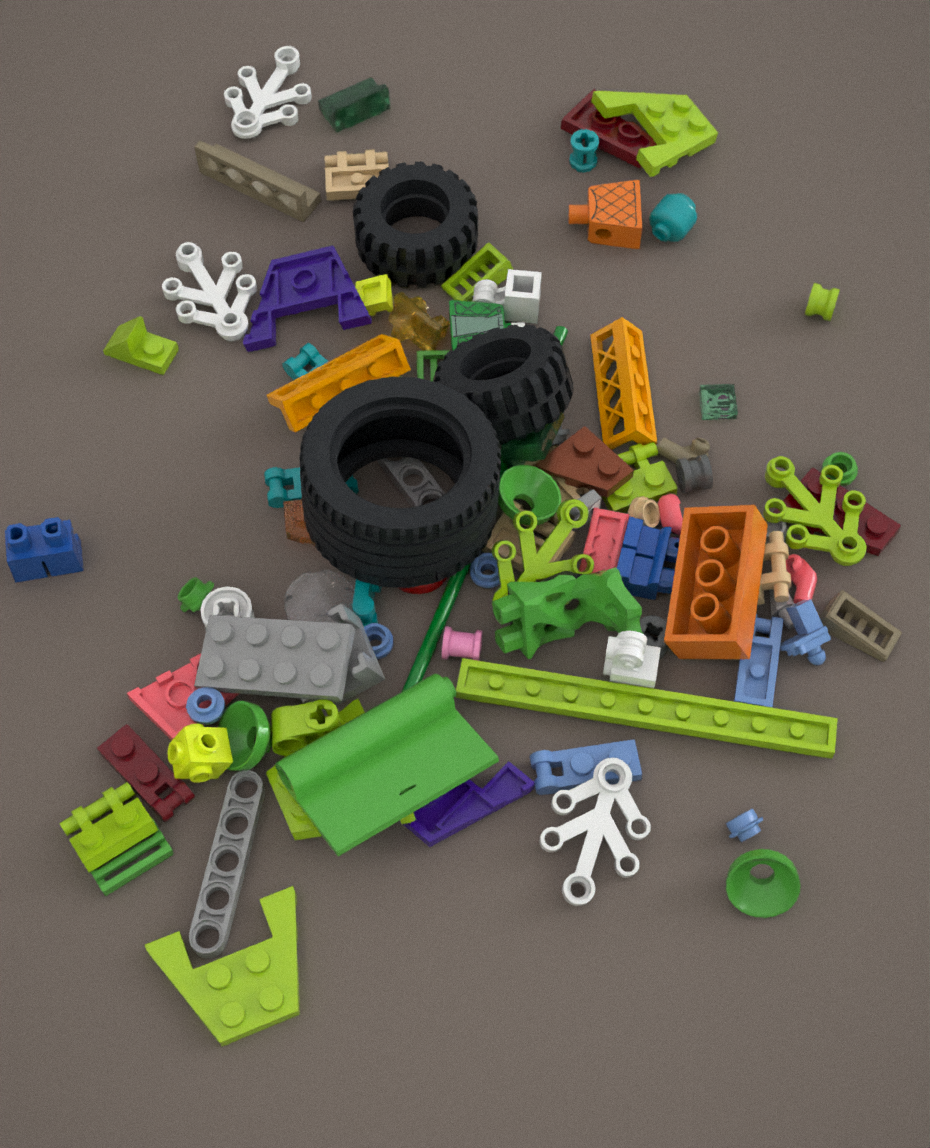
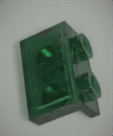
[318,77,390,133]
[501,412,565,469]

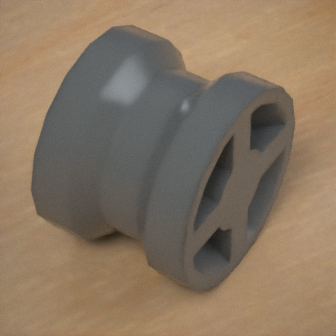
[676,454,713,493]
[640,615,668,659]

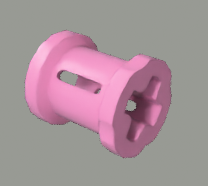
[442,626,483,661]

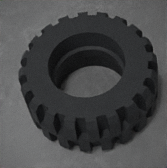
[353,161,478,288]
[433,324,574,444]

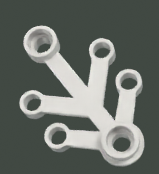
[224,46,312,139]
[162,242,257,341]
[539,758,651,906]

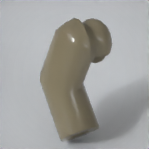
[657,437,710,463]

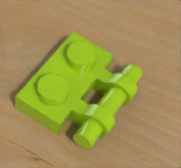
[601,442,678,514]
[59,782,158,873]

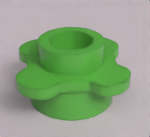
[178,577,214,612]

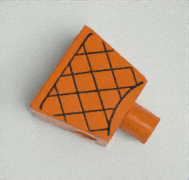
[568,180,642,249]

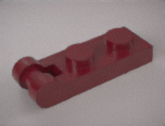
[97,724,195,823]

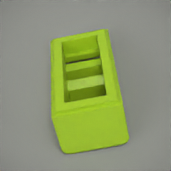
[441,242,514,302]

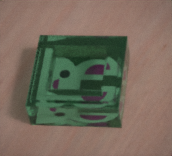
[699,384,738,420]

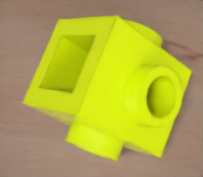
[167,724,233,783]

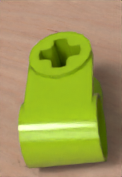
[271,699,345,756]

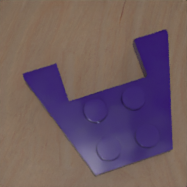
[243,245,372,352]
[399,761,535,847]

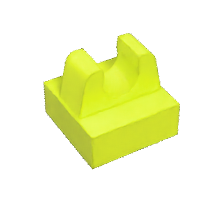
[355,274,393,316]

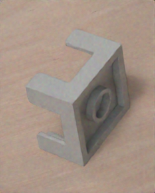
[301,603,385,713]

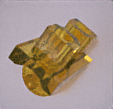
[388,292,449,351]

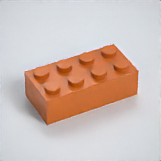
[664,505,768,659]

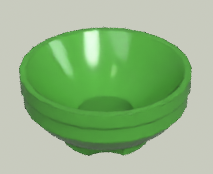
[498,465,561,526]
[218,701,272,771]
[726,849,801,918]

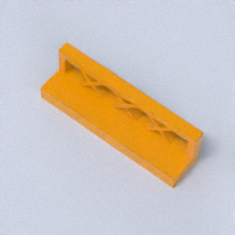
[590,317,657,450]
[266,334,411,432]

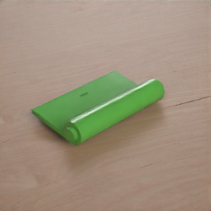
[275,673,499,856]

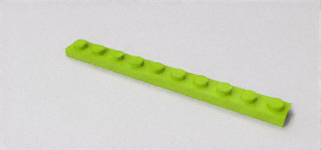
[456,658,838,759]

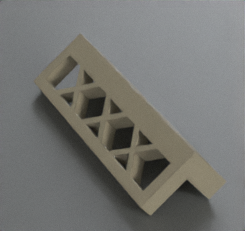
[194,140,321,223]

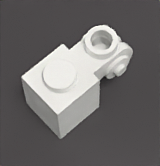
[472,269,542,324]
[603,631,661,689]

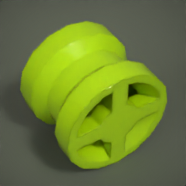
[804,283,840,321]

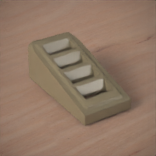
[820,590,902,662]

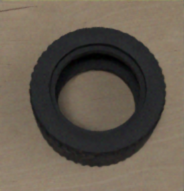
[299,377,501,588]

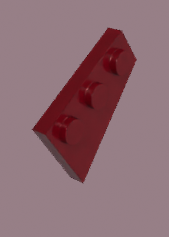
[560,89,657,168]
[773,467,901,556]

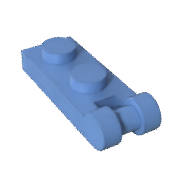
[733,613,783,708]
[529,739,642,795]

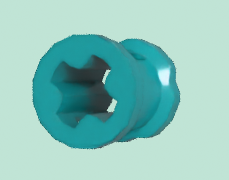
[569,129,599,173]

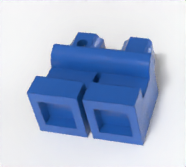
[5,517,84,583]
[617,517,680,600]

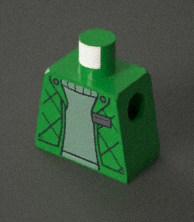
[449,300,525,351]

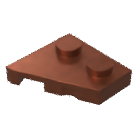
[535,426,634,498]

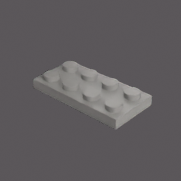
[194,615,355,702]

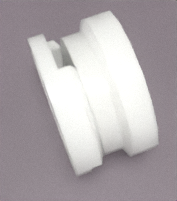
[200,586,255,630]

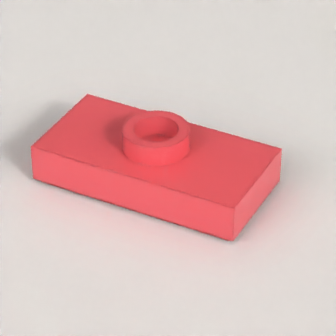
[579,508,629,574]

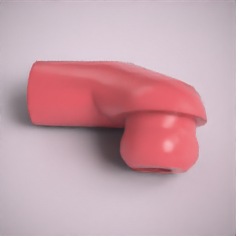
[658,493,683,536]
[786,554,817,604]

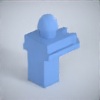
[780,599,831,666]

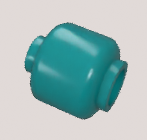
[649,193,697,242]

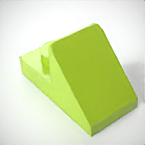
[103,316,179,375]

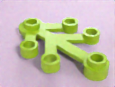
[763,456,866,566]
[492,499,594,607]

